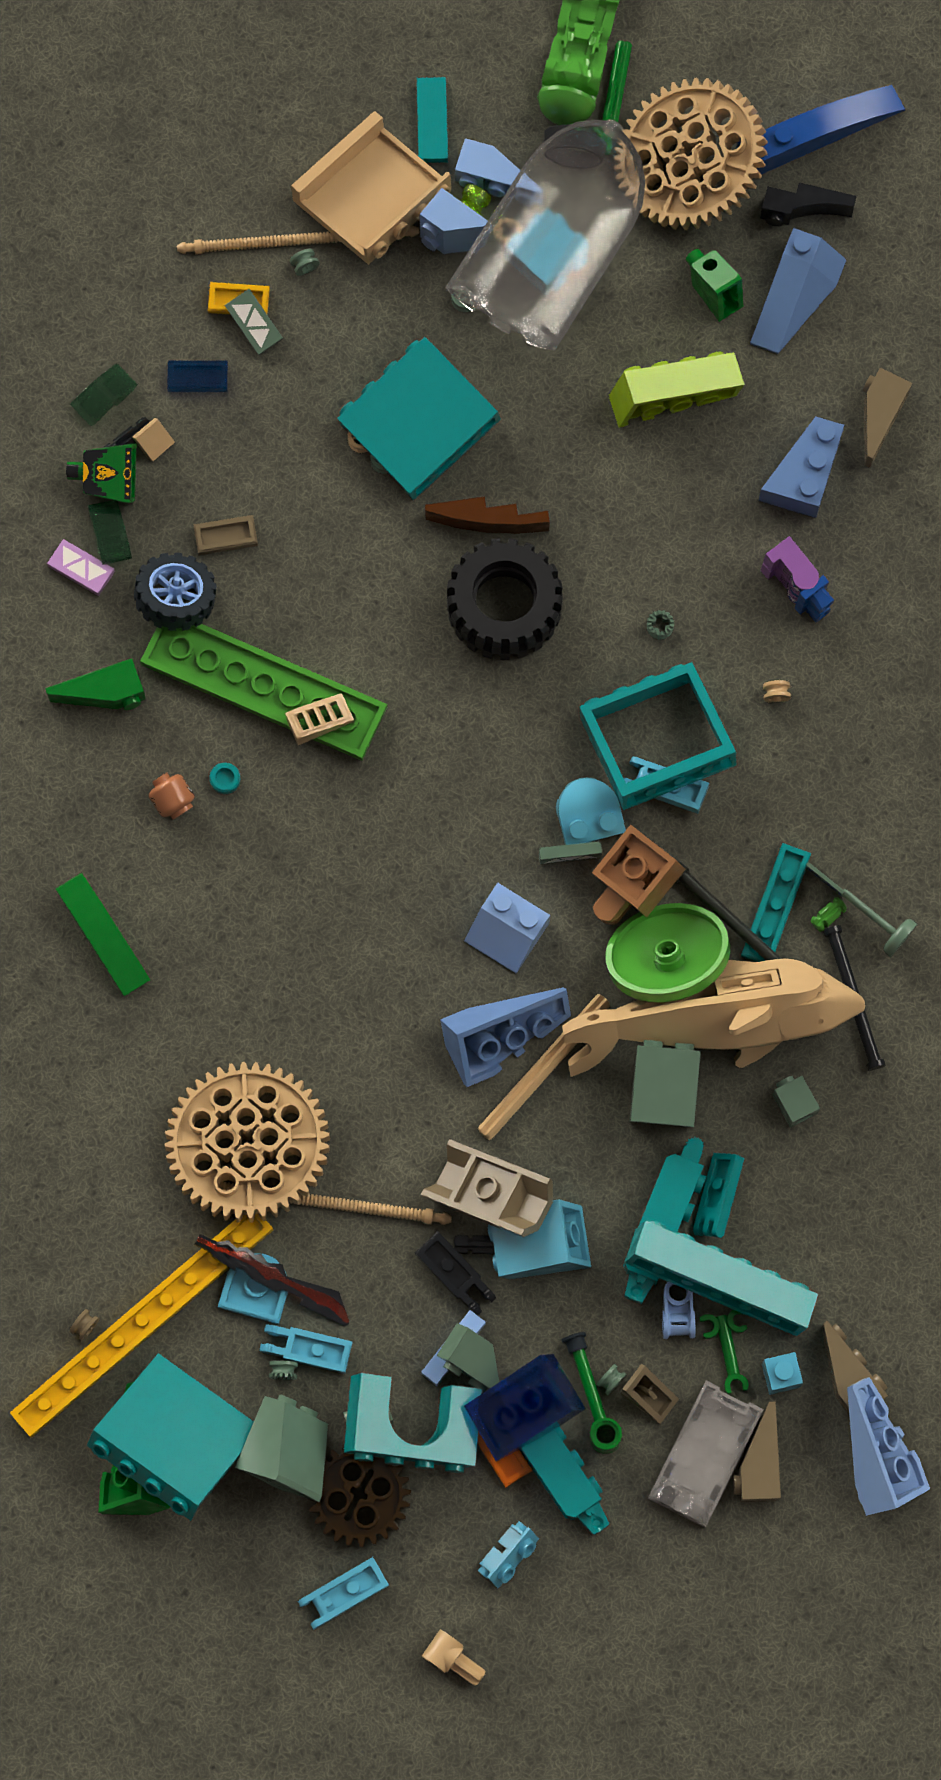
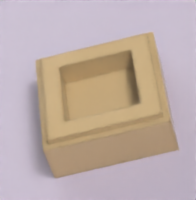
[132,418,175,461]

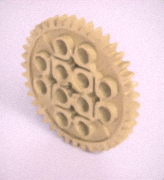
[615,78,768,230]
[165,1062,330,1223]

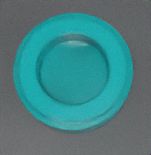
[210,763,241,794]

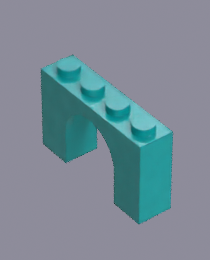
[344,1373,482,1473]

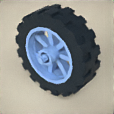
[134,553,217,631]

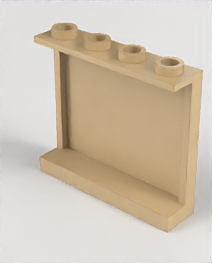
[291,111,451,265]

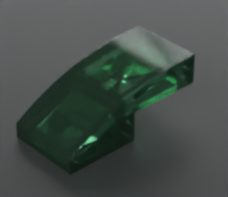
[70,363,138,426]
[87,500,132,565]

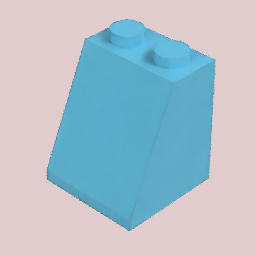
[488,1199,591,1279]

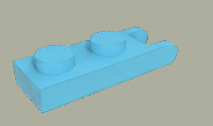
[624,756,709,814]
[297,1557,389,1630]

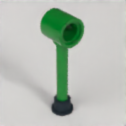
[562,1332,622,1454]

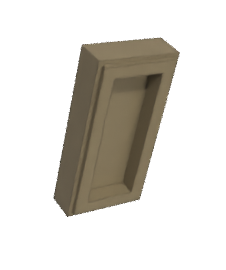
[193,515,258,555]

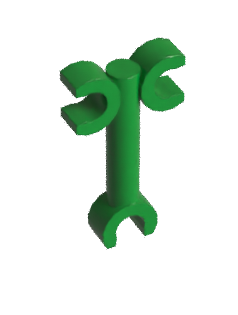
[699,1309,749,1394]

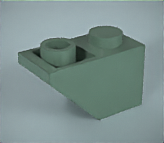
[437,1323,500,1393]

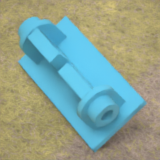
[478,1521,539,1588]

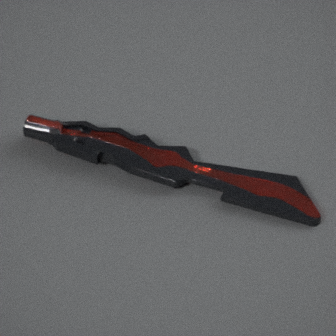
[194,1234,349,1326]

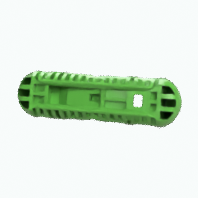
[537,0,620,125]

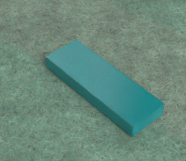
[417,77,448,163]

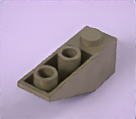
[821,1321,888,1414]

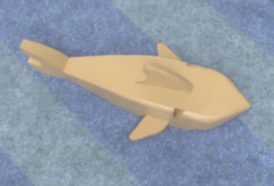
[562,959,865,1077]

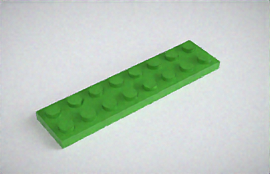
[140,624,388,761]

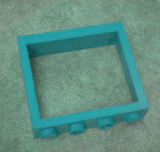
[579,662,736,810]

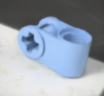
[662,1282,696,1339]

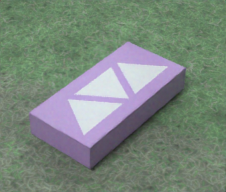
[47,539,115,596]

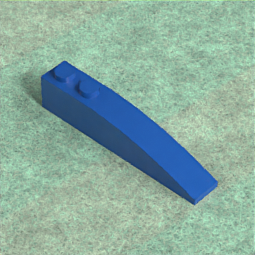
[736,85,905,174]

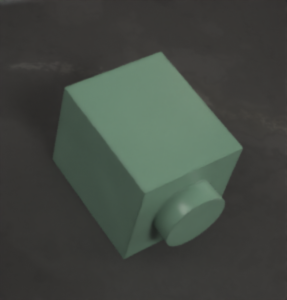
[772,1076,820,1128]

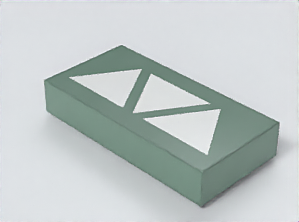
[225,289,284,355]
[539,841,602,864]

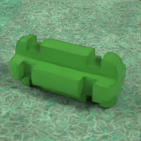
[811,897,847,932]

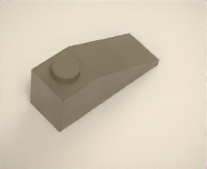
[863,368,912,468]
[733,1402,781,1502]

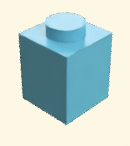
[762,1352,803,1395]

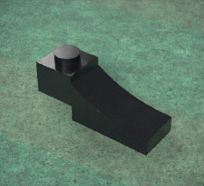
[760,183,857,226]

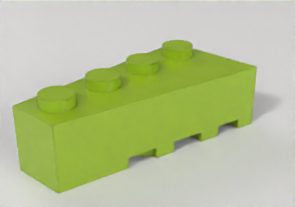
[609,351,745,428]

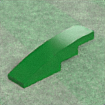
[55,872,150,996]

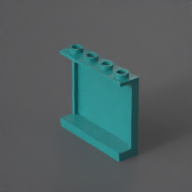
[337,337,501,500]
[87,1353,254,1521]

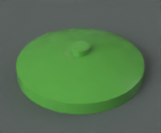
[605,903,730,1002]

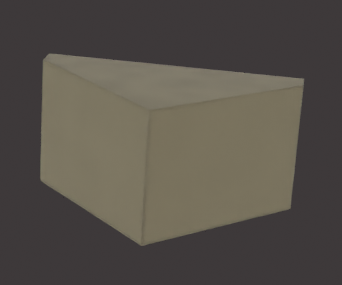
[621,1364,679,1424]

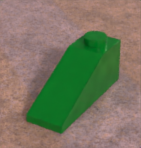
[45,658,146,710]

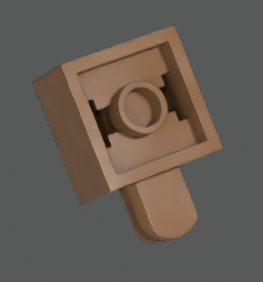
[592,825,686,925]

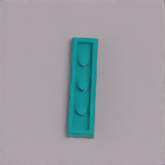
[741,843,811,962]

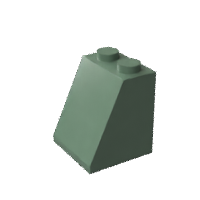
[629,1040,701,1127]
[235,1395,328,1502]

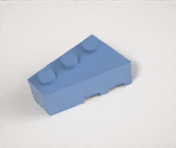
[759,416,844,518]

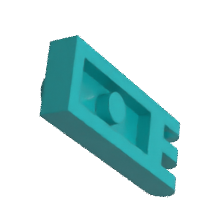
[693,1153,744,1238]

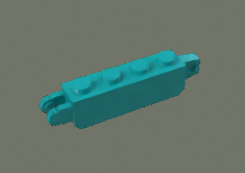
[623,1137,707,1304]
[498,1379,609,1536]

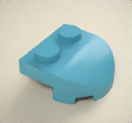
[556,777,626,845]

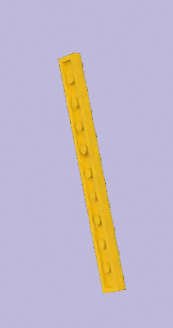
[10,1214,273,1438]

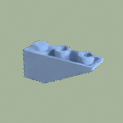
[455,138,541,205]

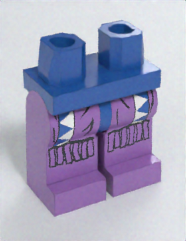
[761,536,834,623]

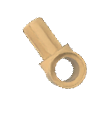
[422,1629,486,1686]

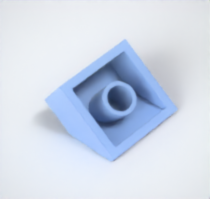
[420,188,489,254]
[464,883,550,974]

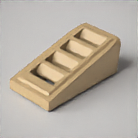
[285,693,354,745]

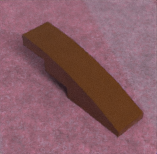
[425,496,550,534]

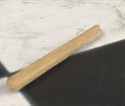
[478,994,610,1140]

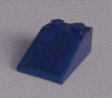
[464,1354,586,1461]

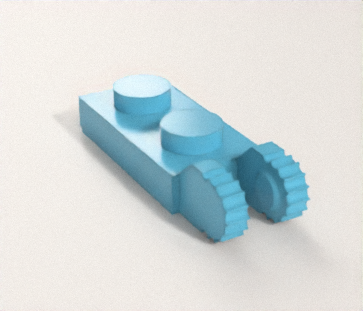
[259,1324,353,1374]

